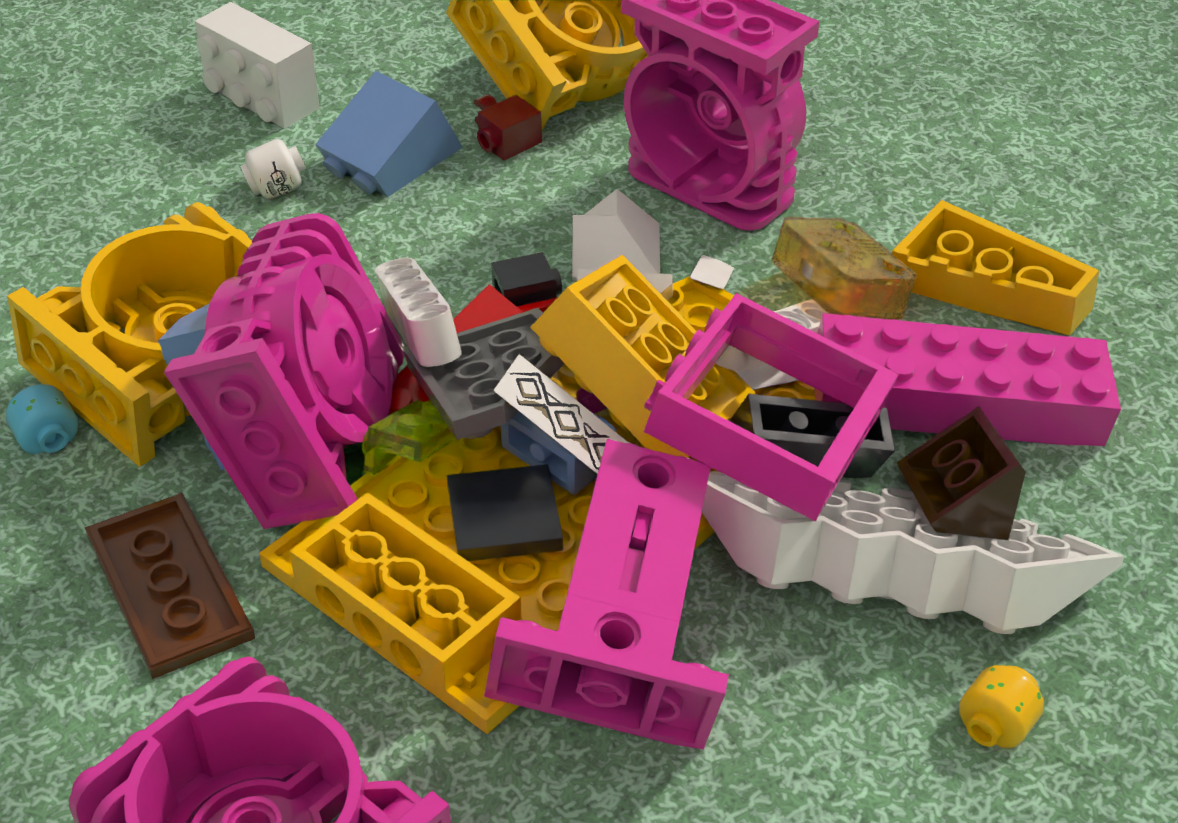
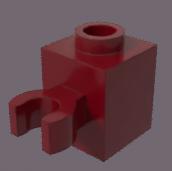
[474,94,542,161]

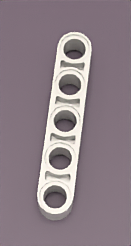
[375,258,462,367]

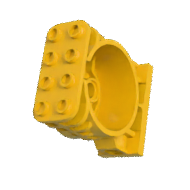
[446,0,648,129]
[7,202,252,467]

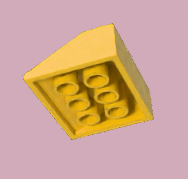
[530,255,756,458]

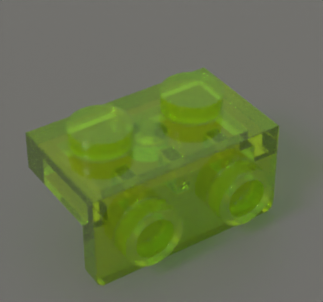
[362,400,457,475]

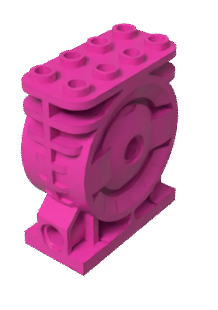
[621,0,819,231]
[164,213,405,529]
[69,656,451,823]

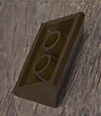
[896,406,1026,540]

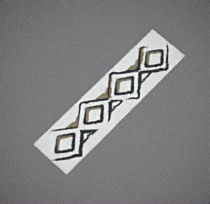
[493,354,629,474]

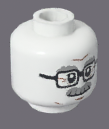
[240,139,306,199]

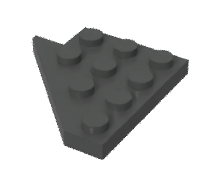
[404,308,565,440]

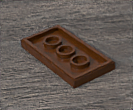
[85,493,255,679]

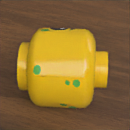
[959,665,1044,749]

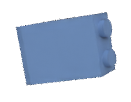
[315,71,463,197]

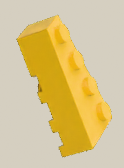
[891,200,1099,336]

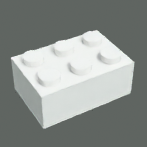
[195,2,320,129]

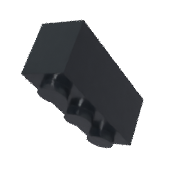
[729,394,895,479]

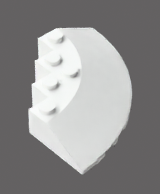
[702,471,1124,634]

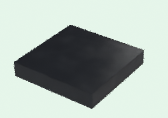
[447,464,563,561]

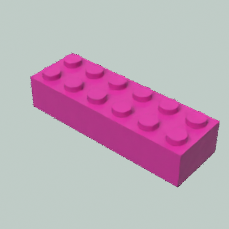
[814,313,1121,446]

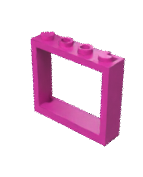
[643,293,899,522]

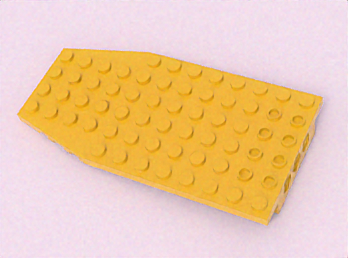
[259,276,815,734]

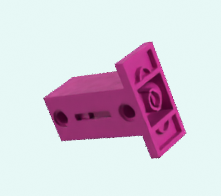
[484,439,729,750]

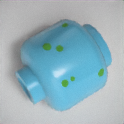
[6,384,78,454]

